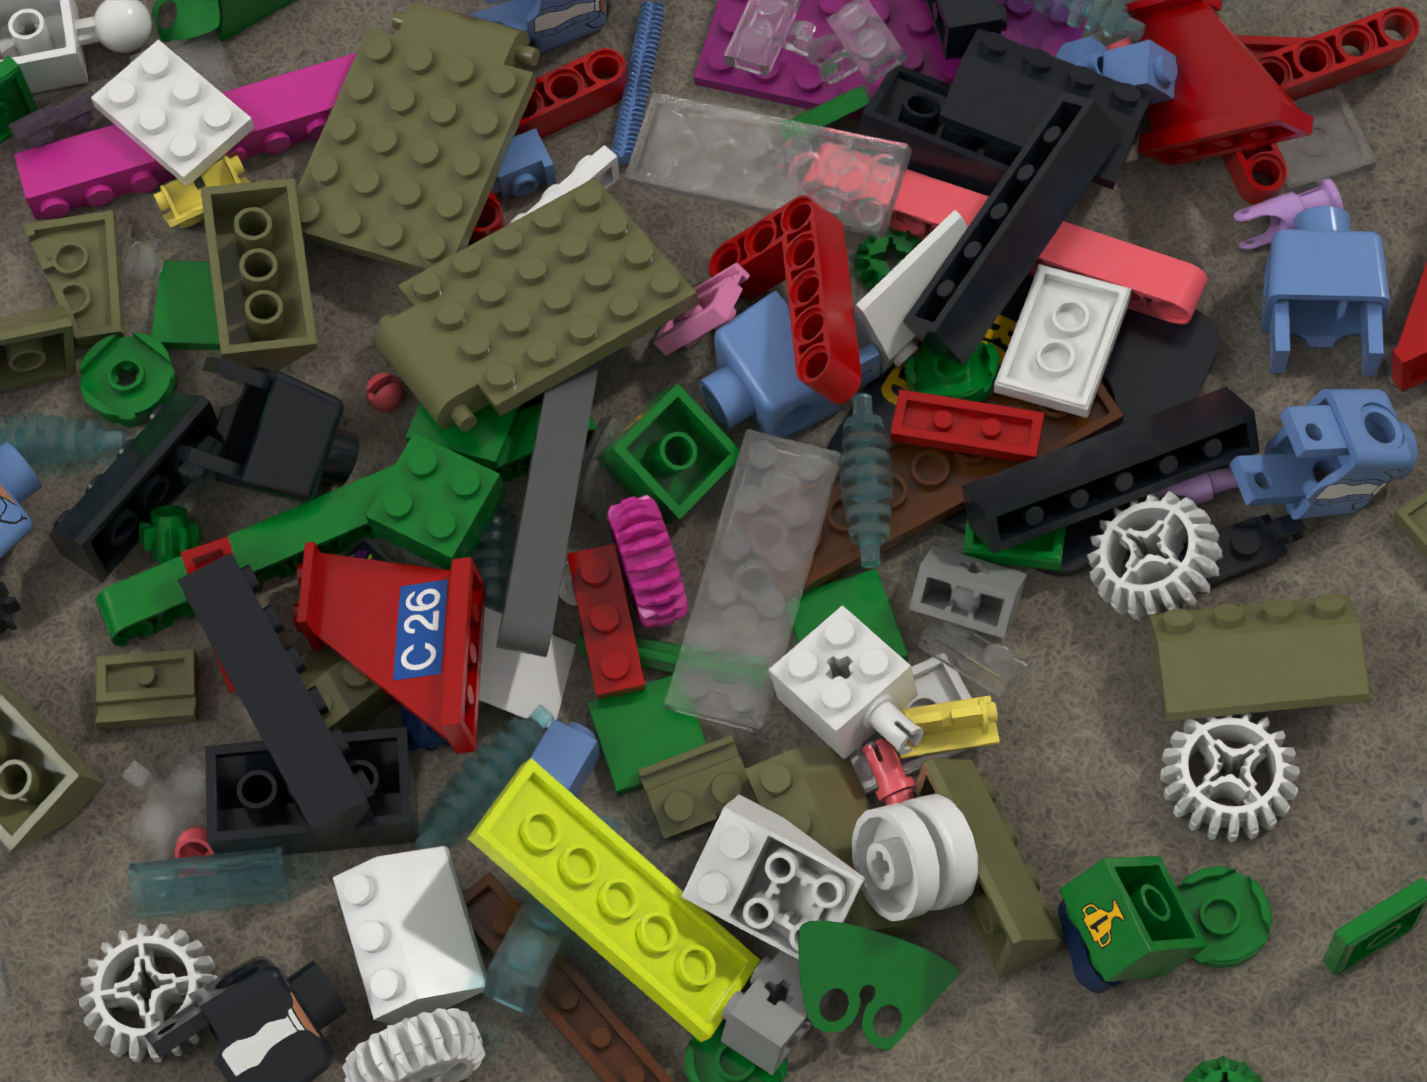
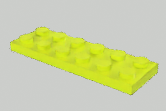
[467,758,761,1042]

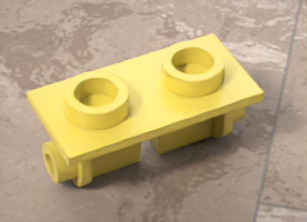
[153,155,250,228]
[899,695,1000,759]

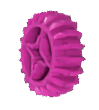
[607,495,688,629]

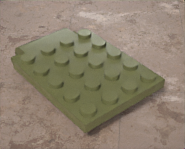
[296,2,540,273]
[375,178,699,432]

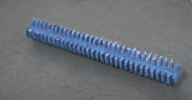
[611,1,665,165]

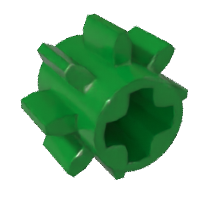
[139,505,200,563]

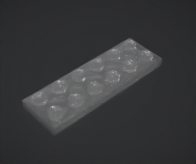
[624,93,912,238]
[664,429,841,734]

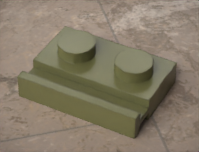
[95,648,198,730]
[636,734,758,839]

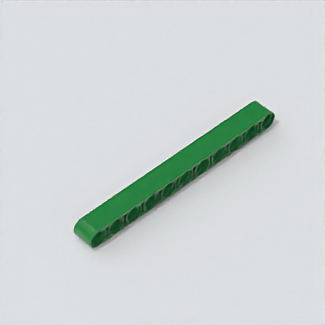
[95,402,600,647]

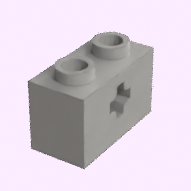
[909,545,1027,639]
[721,950,834,1075]

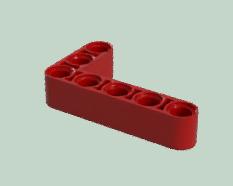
[1221,6,1420,205]
[468,48,627,246]
[708,196,862,405]

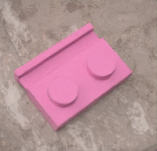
[653,262,750,356]

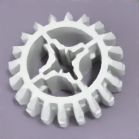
[1087,491,1223,622]
[1160,713,1300,843]
[79,923,218,1063]
[342,1008,486,1082]

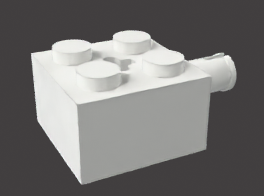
[768,605,924,760]

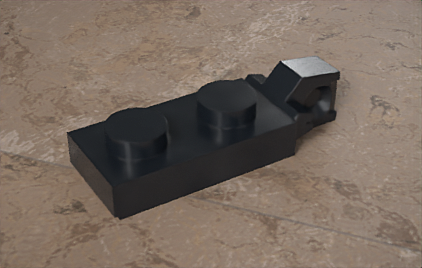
[1178,514,1306,594]

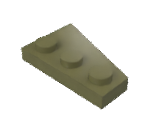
[22,210,126,347]

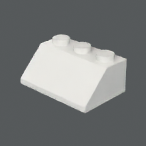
[854,210,968,374]
[333,846,491,1025]

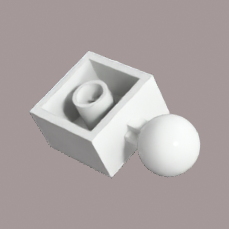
[0,0,152,94]

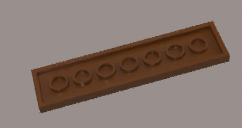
[736,382,1124,605]

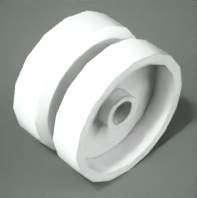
[852,794,978,921]

